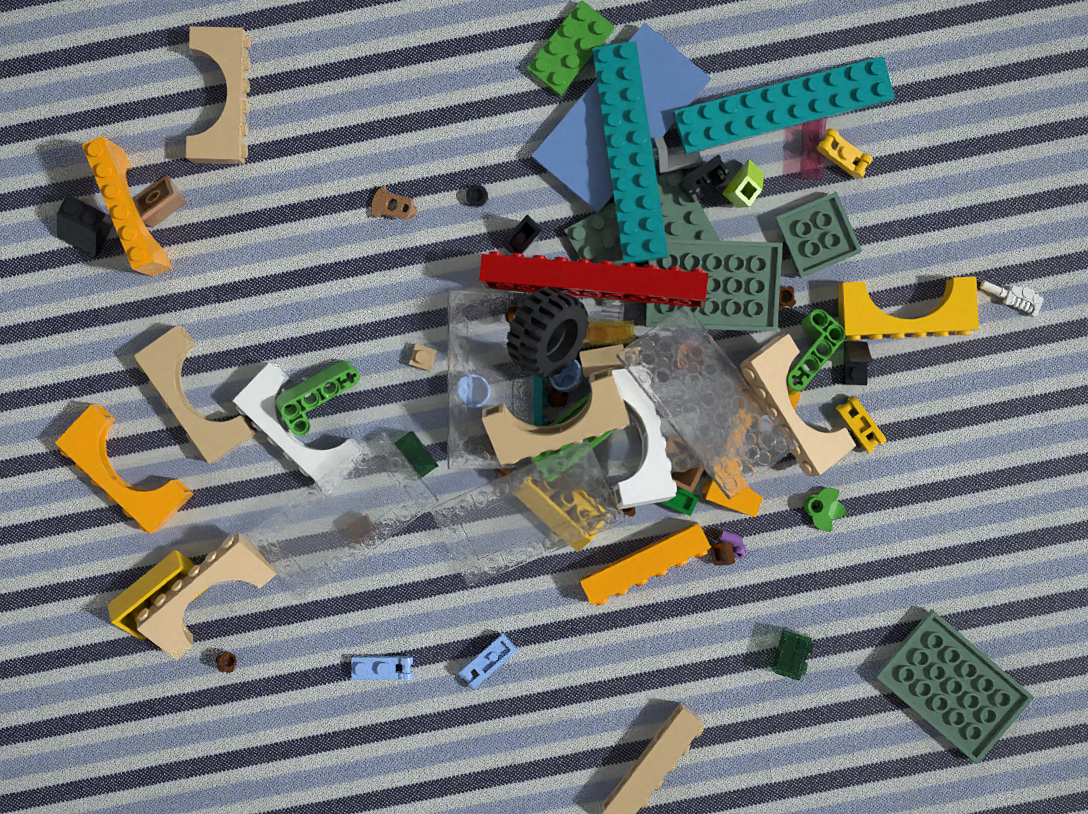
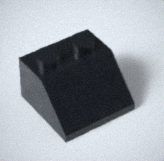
[57,194,114,257]

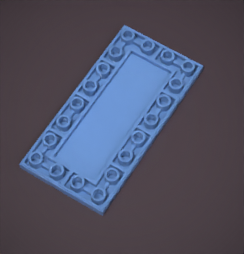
[532,22,712,213]

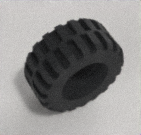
[507,287,589,378]

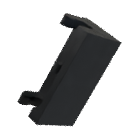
[679,154,729,204]

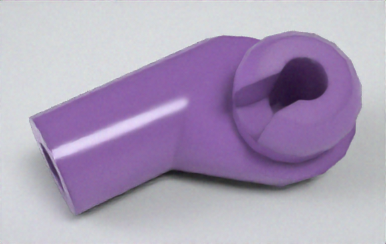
[719,530,746,559]

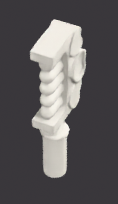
[980,280,1044,317]

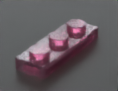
[800,117,827,180]

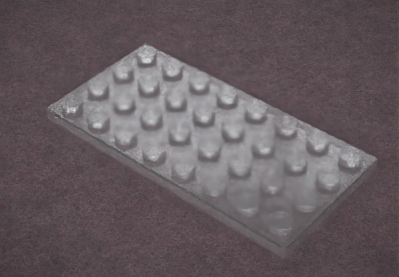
[616,306,798,500]

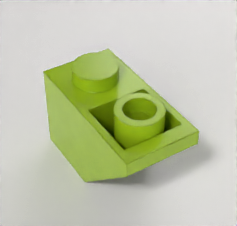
[722,159,764,208]

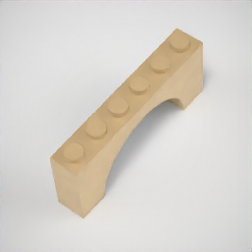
[186,26,251,164]
[134,326,258,464]
[739,333,856,476]
[481,367,630,465]
[137,532,277,660]

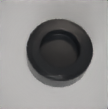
[466,185,488,208]

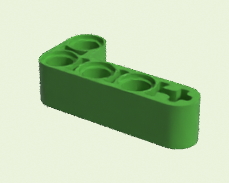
[787,309,846,395]
[276,360,360,436]

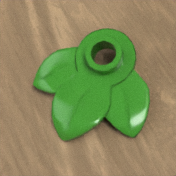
[804,488,847,532]

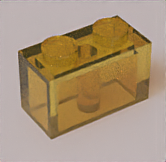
[589,321,635,347]

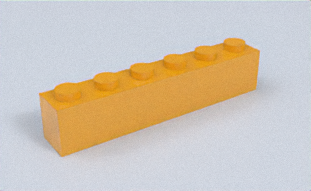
[579,522,711,606]

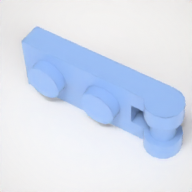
[457,633,517,690]
[351,655,413,680]

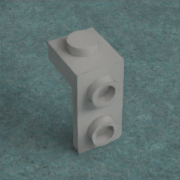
[652,137,703,173]

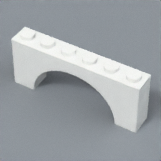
[233,363,368,493]
[589,366,677,509]

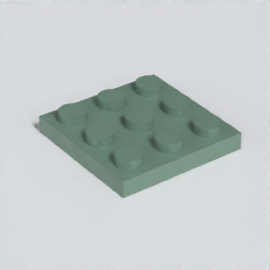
[774,191,862,278]

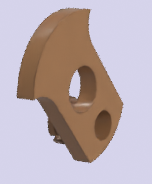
[372,186,417,220]

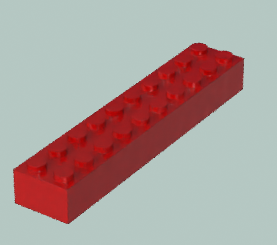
[479,251,709,308]

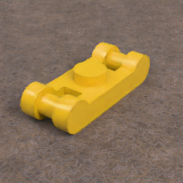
[817,128,873,179]
[835,395,887,454]

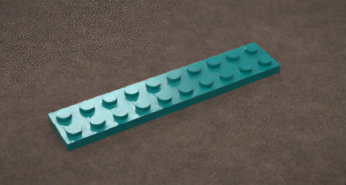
[592,41,668,263]
[673,56,895,155]

